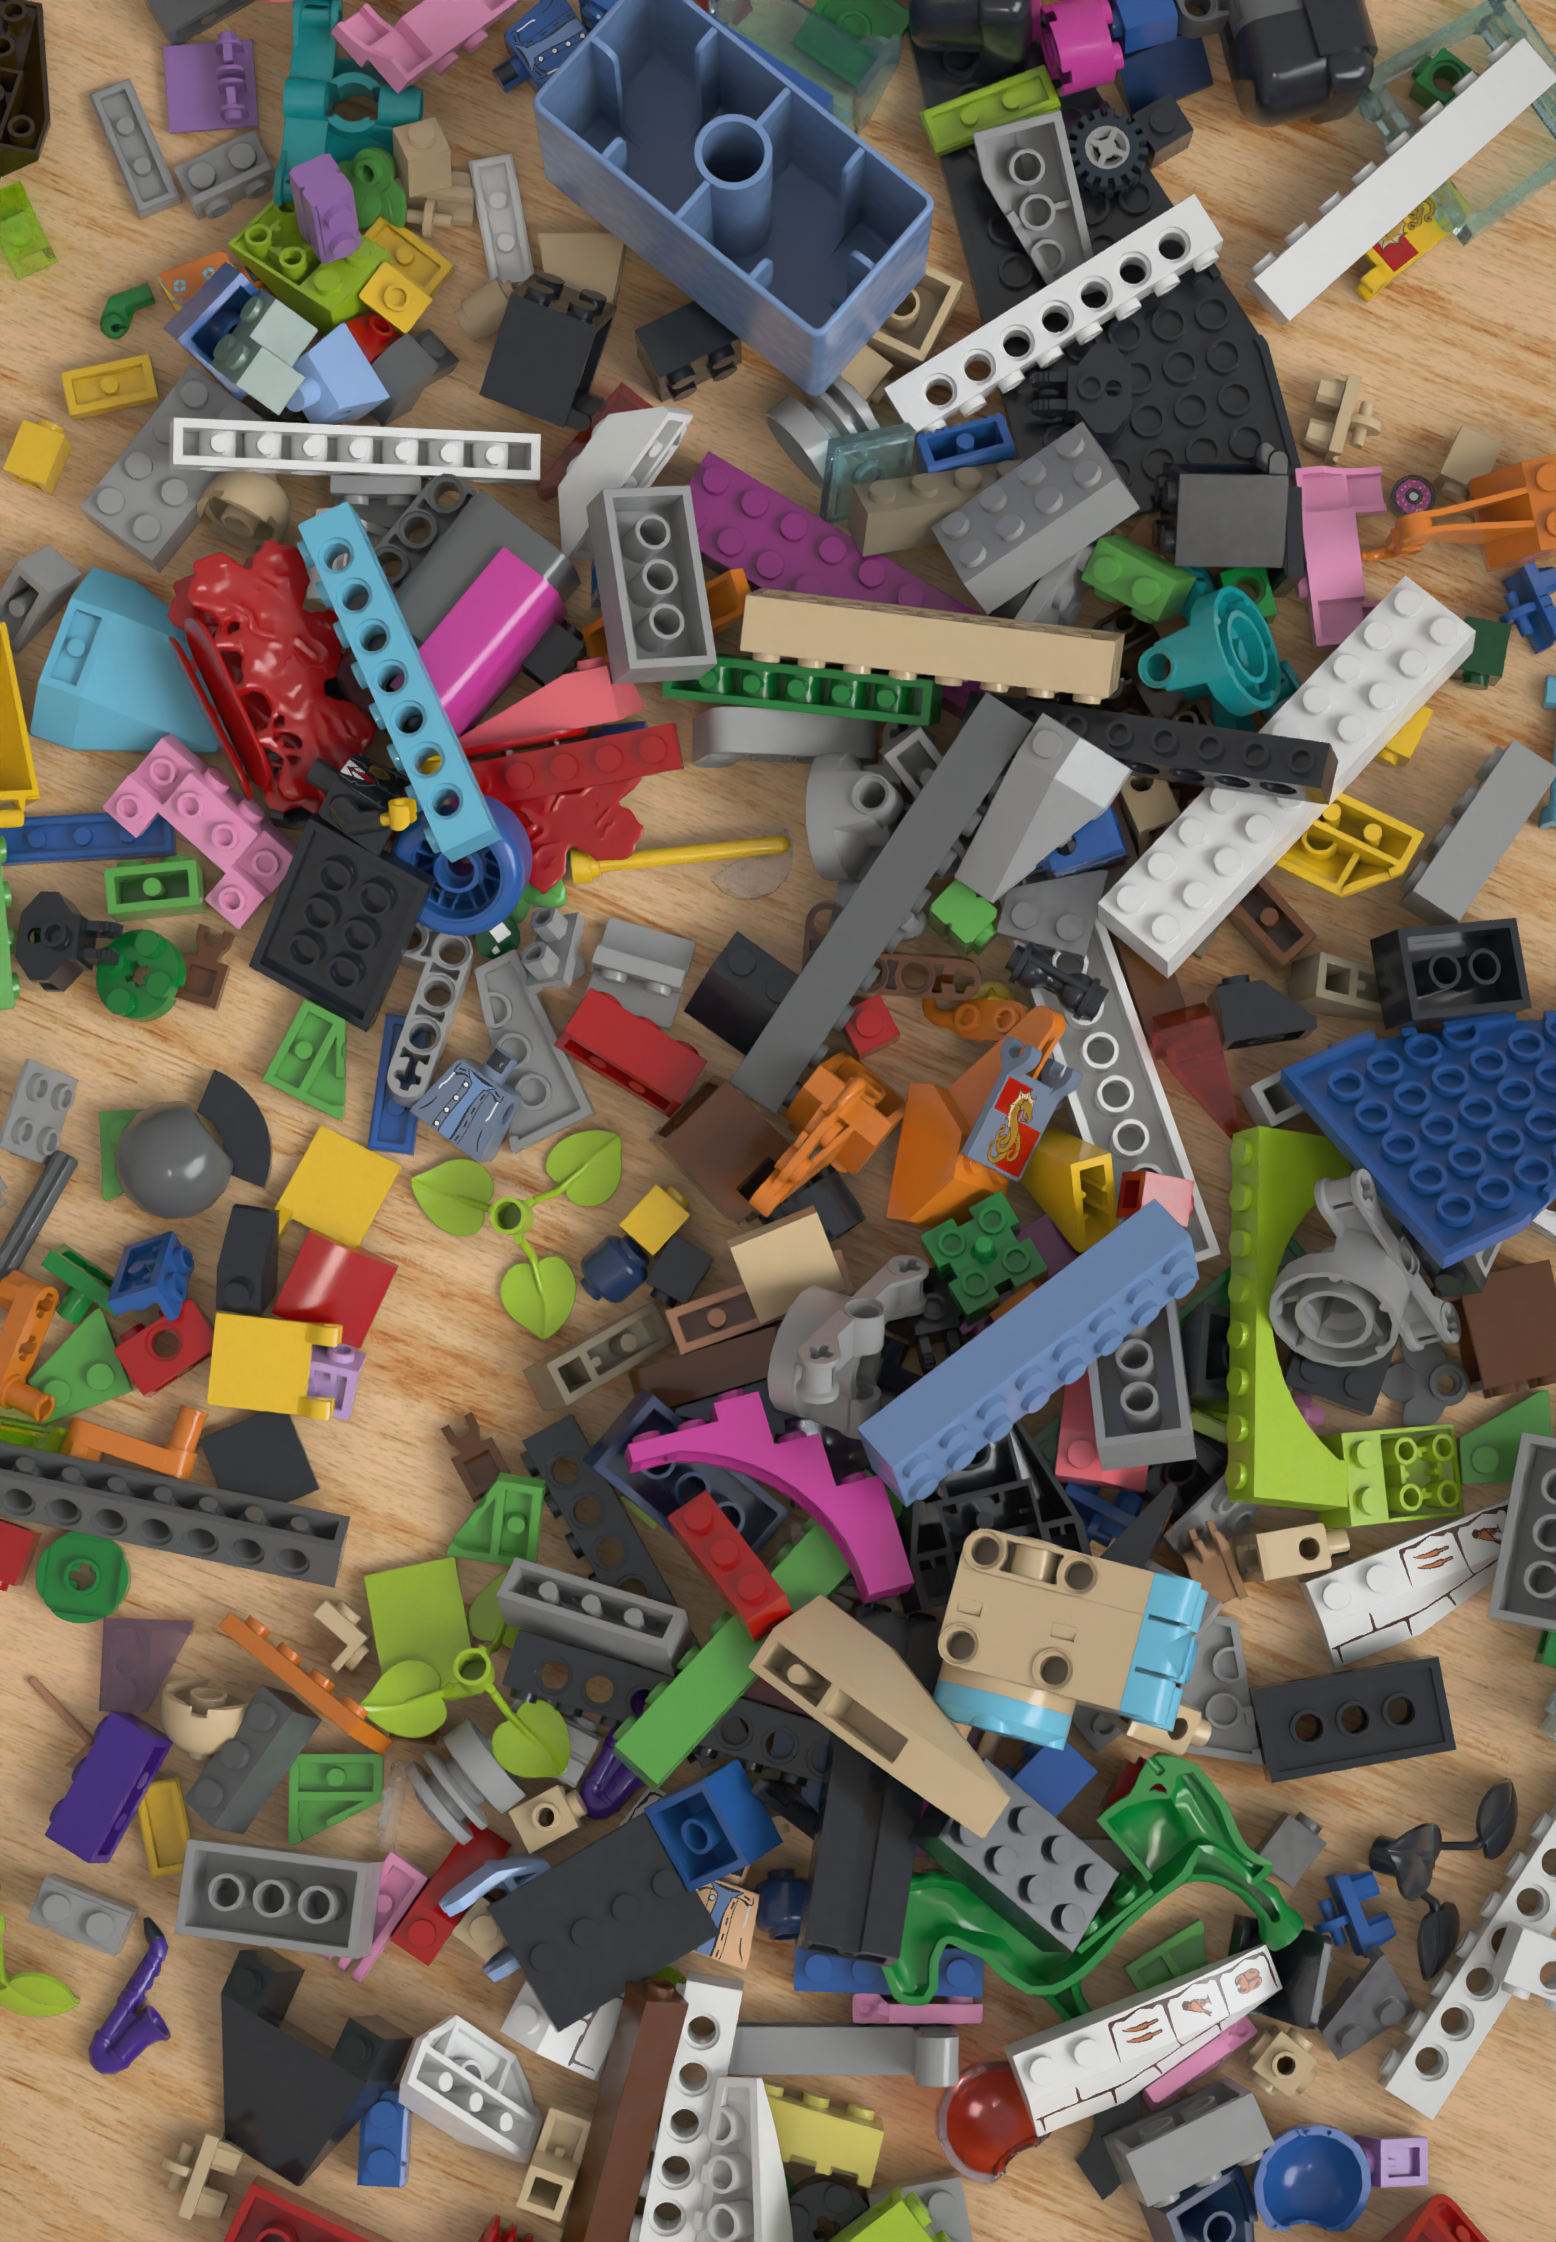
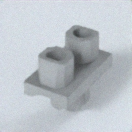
[521,906,586,994]

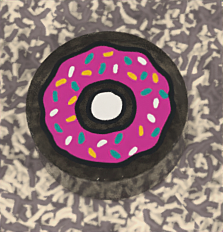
[1389,475,1436,518]

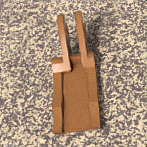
[1181,1519,1248,1604]

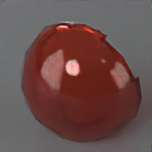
[935,2060,1052,2184]

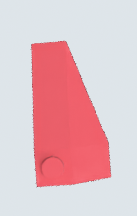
[458,656,645,749]
[1053,1366,1148,1494]

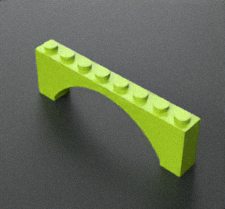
[1225,1126,1351,1511]

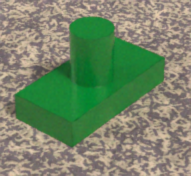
[41,1243,123,1324]

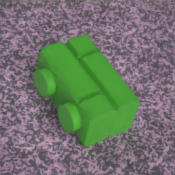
[927,879,998,956]

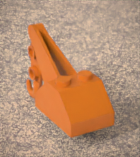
[1360,454,1556,572]
[886,974,1066,1232]
[748,1049,907,1218]

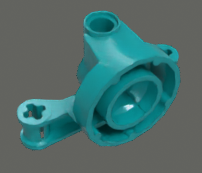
[274,0,424,206]
[1138,566,1281,732]

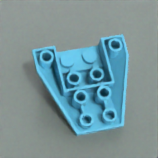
[30,567,223,754]

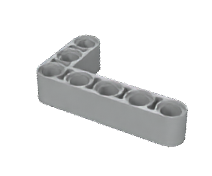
[728,2022,959,2087]

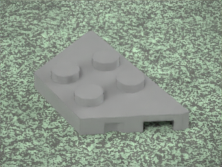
[1014,530,1111,626]

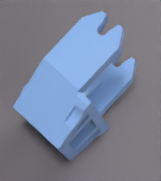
[438,1852,551,1982]

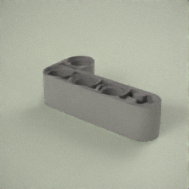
[693,707,878,768]
[387,922,474,1108]

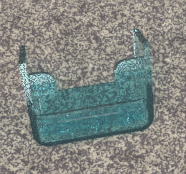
[709,0,902,136]

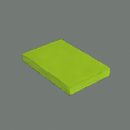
[364,1557,481,1702]

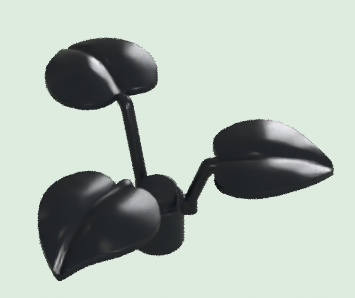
[1369,1778,1518,1982]

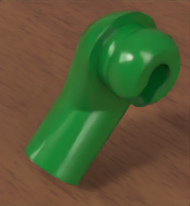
[100,282,156,339]

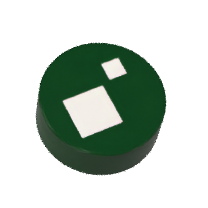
[473,915,520,959]

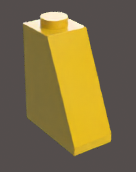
[1020,1127,1118,1252]

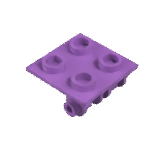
[163,31,259,134]

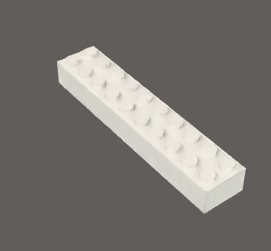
[1098,575,1476,979]
[994,841,1221,1264]

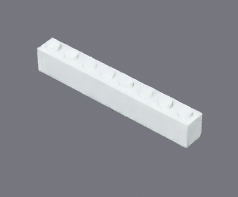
[1245,37,1556,326]

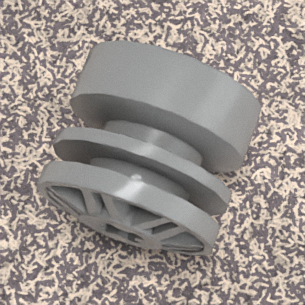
[765,375,884,489]
[404,1718,527,1845]

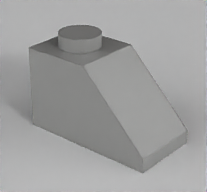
[0,544,82,654]

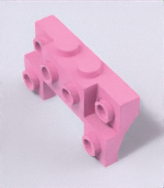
[331,0,521,94]
[1292,466,1387,652]
[102,733,297,930]

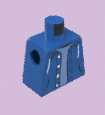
[492,0,589,94]
[1027,806,1130,878]

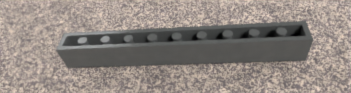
[729,692,1033,1113]

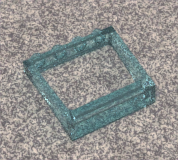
[1358,0,1556,247]

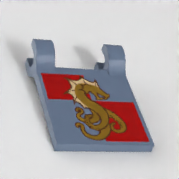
[961,1036,1083,1182]

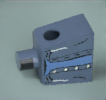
[410,1046,522,1162]

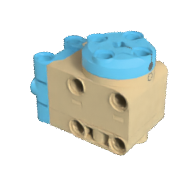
[933,1528,1209,1751]

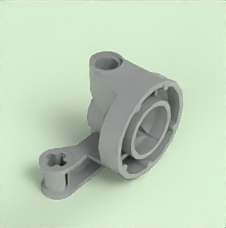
[806,722,935,941]
[1268,1168,1461,1367]
[767,1255,929,1439]

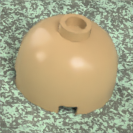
[197,471,290,552]
[161,1678,255,1760]

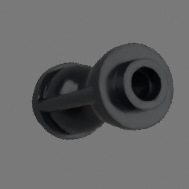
[1004,941,1109,1022]

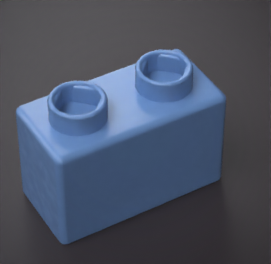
[533,0,934,396]

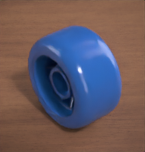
[390,794,533,936]

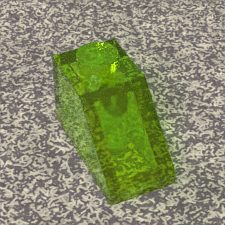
[0,180,59,280]

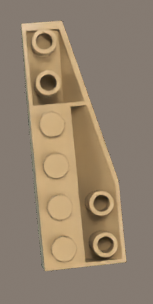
[748,1594,1011,1838]

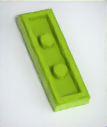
[919,65,1061,158]

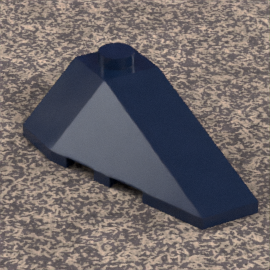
[1137,2164,1258,2242]

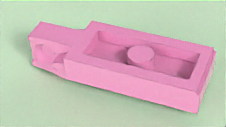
[852,1993,983,2024]
[1141,2015,1258,2112]

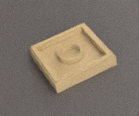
[727,1205,846,1324]

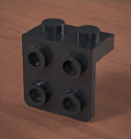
[1227,1914,1332,2030]

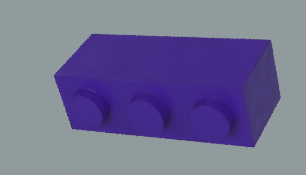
[45,1711,173,1863]

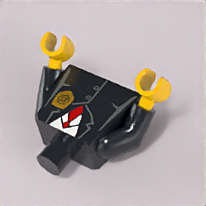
[305,754,441,856]

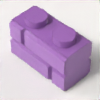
[289,153,362,264]

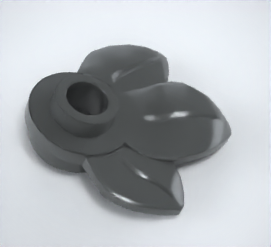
[1381,1337,1469,1427]

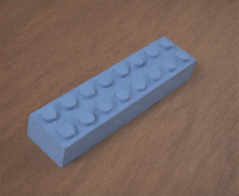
[857,1198,1199,1507]

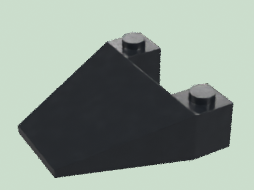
[899,1419,1092,1614]
[221,1949,414,2186]

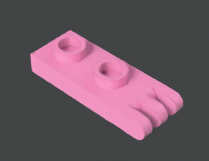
[322,1851,432,1983]

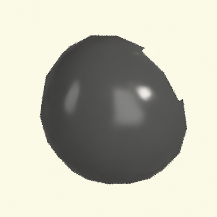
[114,1101,233,1219]

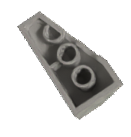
[972,110,1100,295]
[954,713,1133,903]

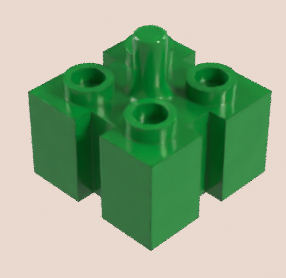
[920,1190,1049,1327]

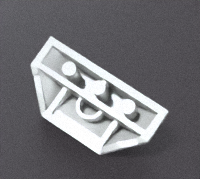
[558,406,693,560]
[398,2015,544,2164]

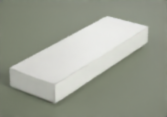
[468,153,534,288]

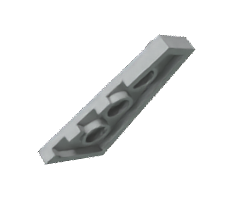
[474,949,596,1154]

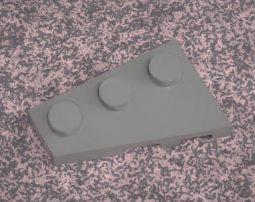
[1178,1615,1263,1765]

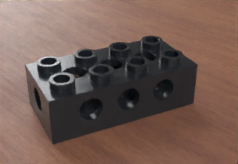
[1249,1655,1456,1783]

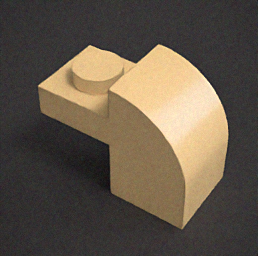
[516,2100,593,2222]

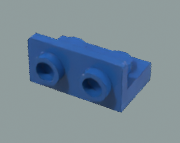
[107,1231,194,1321]

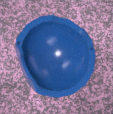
[1251,2122,1372,2232]

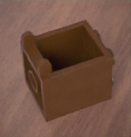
[649,1076,791,1225]
[1429,1259,1556,1399]

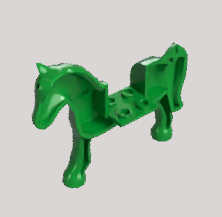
[881,1752,1304,2022]

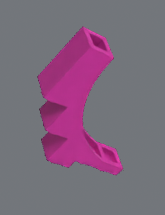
[624,1389,914,1604]

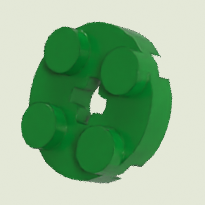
[96,929,186,1022]
[35,1531,131,1624]

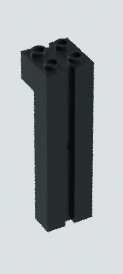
[796,1603,943,1968]

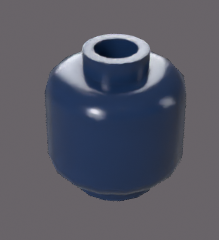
[580,1235,649,1303]
[753,1868,807,1941]

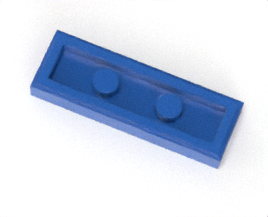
[367,1014,431,1156]

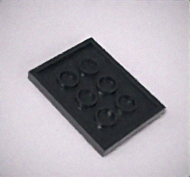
[249,812,436,1032]
[485,1811,720,2033]

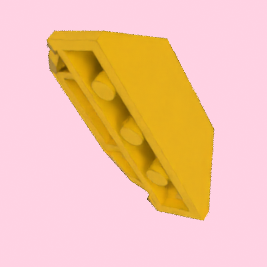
[1274,793,1425,899]

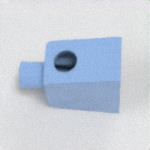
[286,322,390,425]

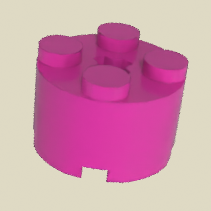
[1039,0,1124,97]

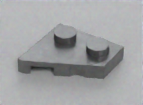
[995,870,1108,959]
[1317,1943,1416,2061]

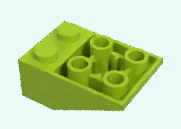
[228,198,392,336]
[1317,1424,1464,1529]

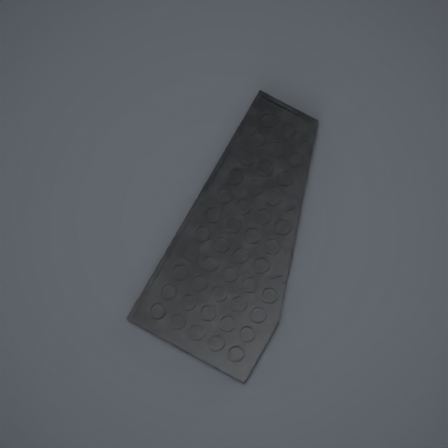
[906,17,1301,520]

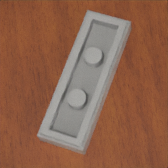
[89,78,182,220]

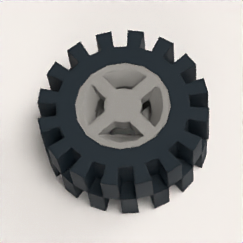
[1068,108,1148,198]

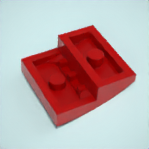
[271,1229,399,1348]

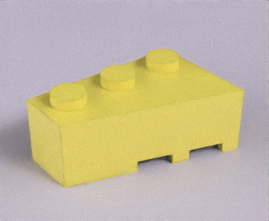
[763,2080,885,2189]

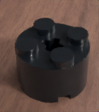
[757,1164,866,1243]
[788,2174,870,2242]

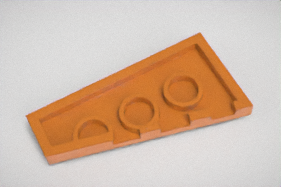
[218,1612,393,1756]

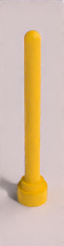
[570,835,790,884]

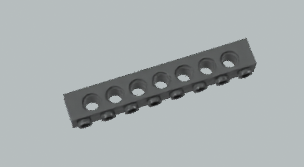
[0,1441,350,1588]

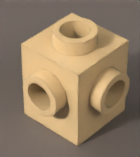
[1246,2025,1318,2098]

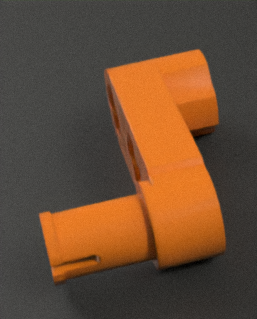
[0,1270,59,1422]
[60,1405,209,1481]

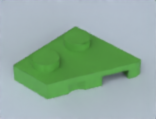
[262,999,347,1122]
[288,1753,384,1845]

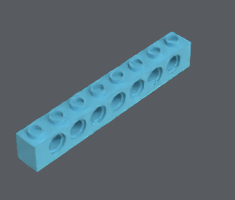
[297,501,502,863]

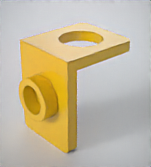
[358,262,433,337]

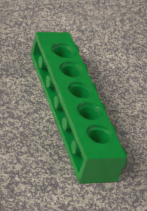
[661,653,944,726]

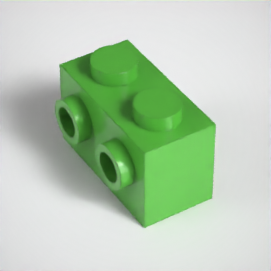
[1081,535,1197,624]
[104,855,207,922]

